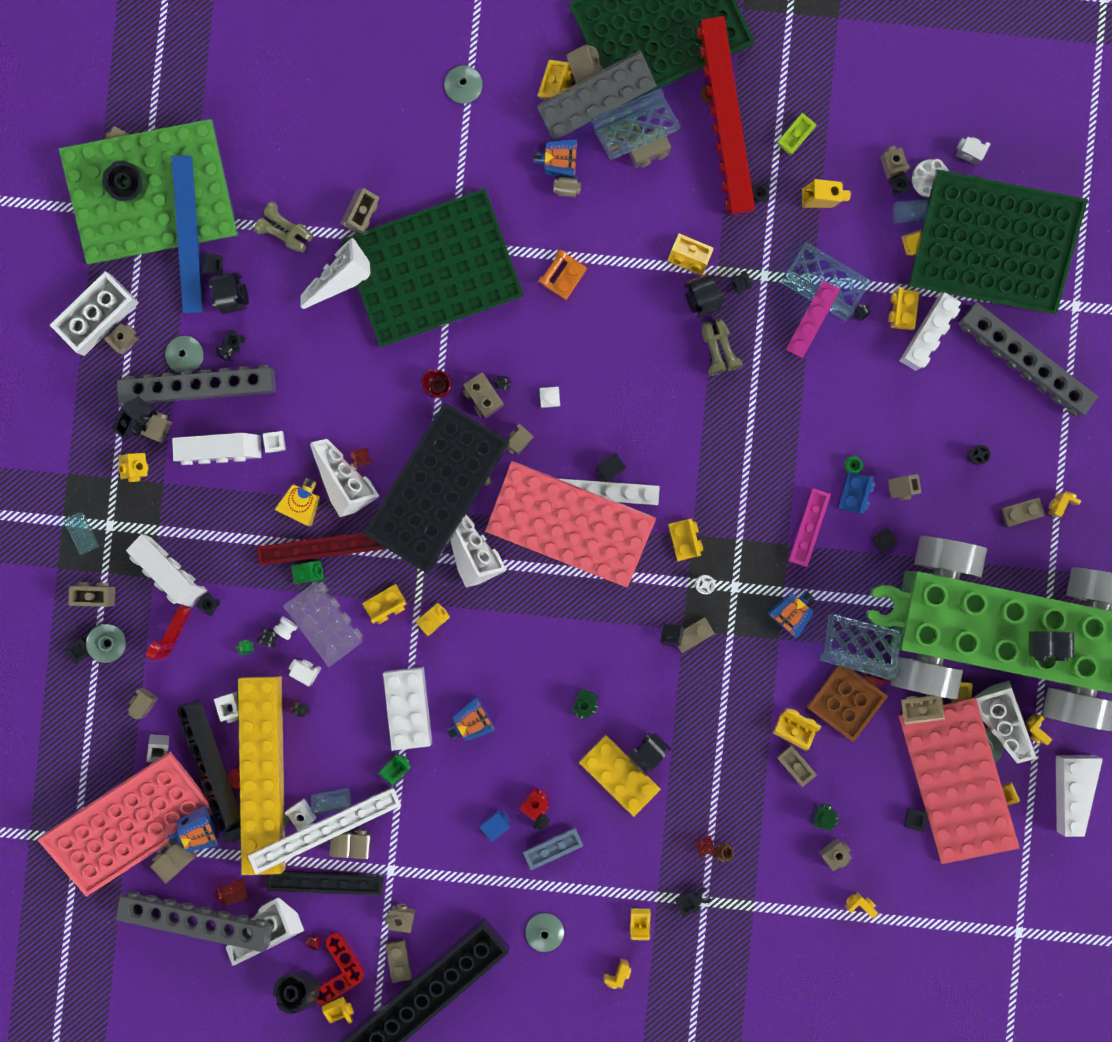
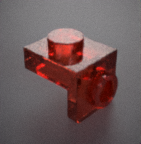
[215,879,248,906]

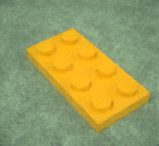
[579,735,661,817]

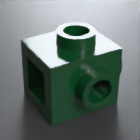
[571,688,599,719]
[809,803,839,831]

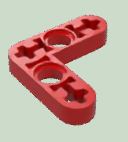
[145,605,191,661]
[316,932,365,1005]

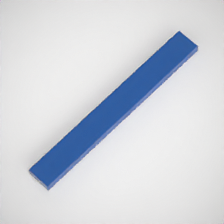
[171,156,204,313]

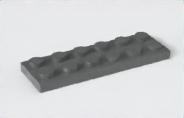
[536,50,657,141]

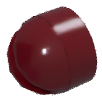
[304,934,321,951]

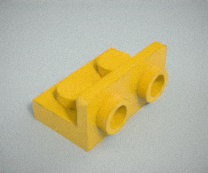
[537,60,575,100]
[667,234,714,275]
[888,287,919,330]
[668,518,703,561]
[362,584,407,625]

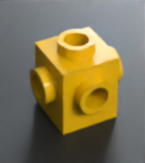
[118,453,148,482]

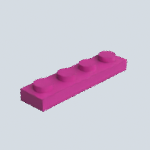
[786,280,840,358]
[788,488,831,567]

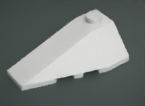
[301,238,370,309]
[310,439,379,517]
[450,515,506,587]
[975,681,1036,764]
[226,898,304,966]

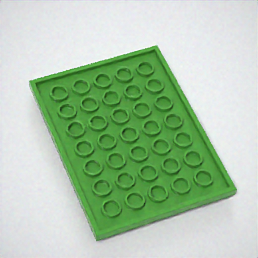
[59,119,238,265]

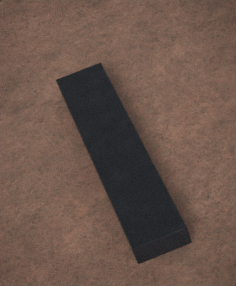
[267,871,384,896]

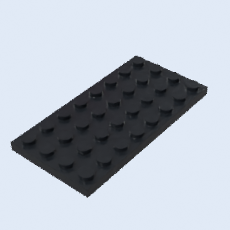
[363,402,510,574]

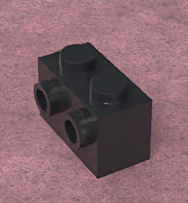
[112,396,152,441]

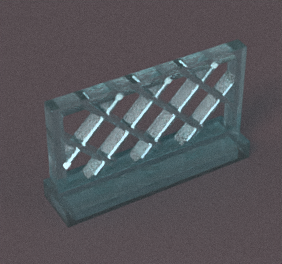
[591,88,681,160]
[781,242,871,321]
[820,614,901,680]

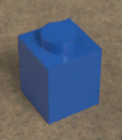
[480,809,511,842]

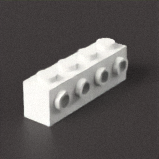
[899,292,961,371]

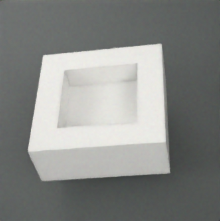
[540,387,560,408]
[263,431,286,453]

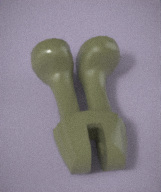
[253,201,314,253]
[702,318,743,376]

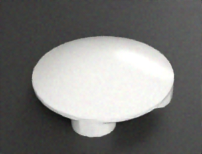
[912,159,948,198]

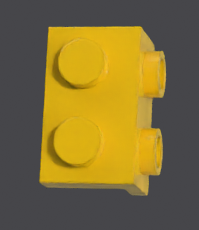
[773,709,821,751]

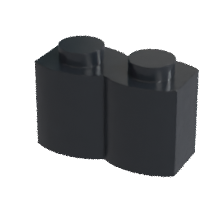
[1029,631,1074,661]

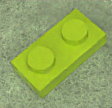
[777,113,817,155]

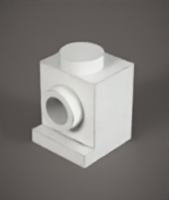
[956,137,990,166]
[289,659,321,686]
[214,692,239,723]
[285,799,317,831]

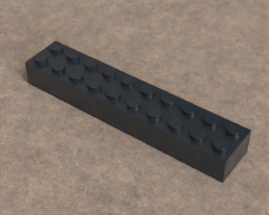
[339,917,510,1042]

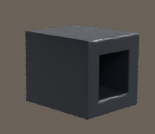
[596,452,627,482]

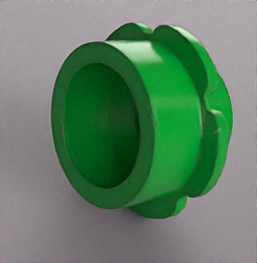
[844,456,863,474]
[235,640,254,655]

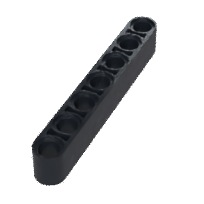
[177,700,241,832]

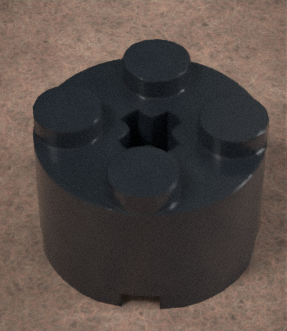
[102,161,148,203]
[208,272,249,314]
[684,274,725,318]
[628,733,672,777]
[273,970,320,1014]

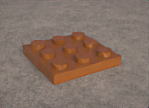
[806,661,888,743]

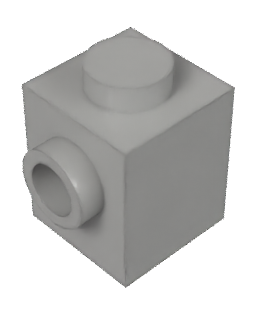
[146,734,169,762]

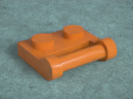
[538,249,587,300]

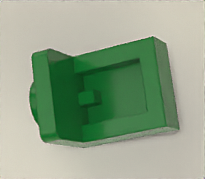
[291,561,324,585]
[378,754,411,786]

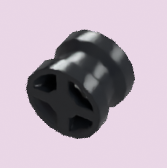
[730,270,752,294]
[967,445,991,465]
[256,627,279,648]

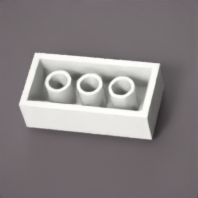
[50,271,139,356]
[383,667,432,751]

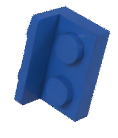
[837,471,875,515]

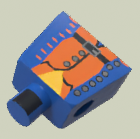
[534,139,577,178]
[767,590,814,638]
[447,696,496,741]
[168,806,218,852]

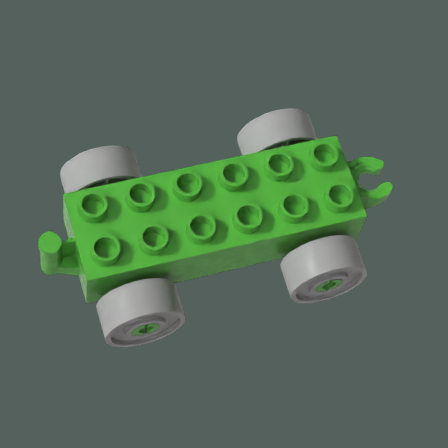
[865,536,1112,731]

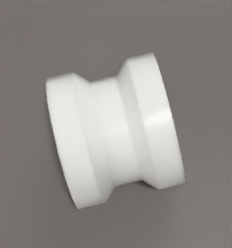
[695,575,715,594]
[273,616,298,640]

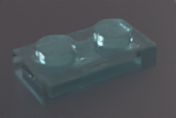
[892,199,929,223]
[63,512,100,555]
[311,788,351,815]

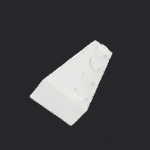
[172,433,261,465]
[126,534,208,607]
[1056,755,1103,837]

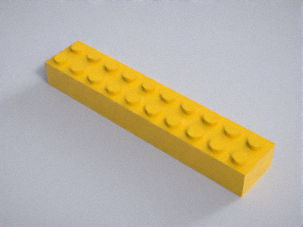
[238,676,285,875]

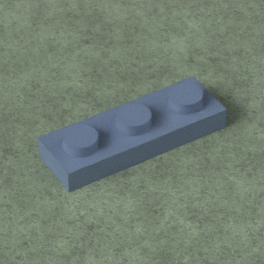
[523,827,584,870]

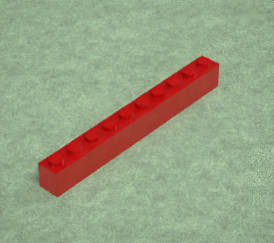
[697,16,755,216]

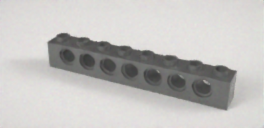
[958,302,1098,417]
[117,365,276,405]
[116,891,273,952]

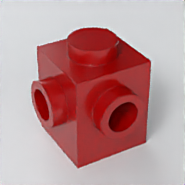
[519,788,549,821]

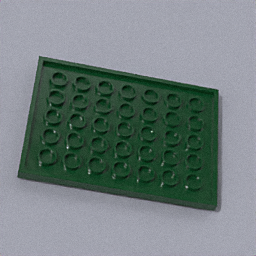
[569,0,755,108]
[908,169,1088,315]

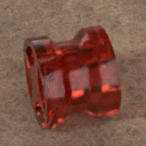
[350,448,373,468]
[695,835,715,858]

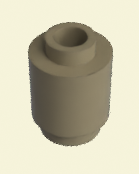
[553,176,581,198]

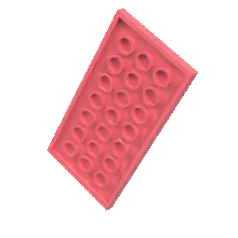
[485,461,656,588]
[899,697,1019,864]
[38,752,212,897]

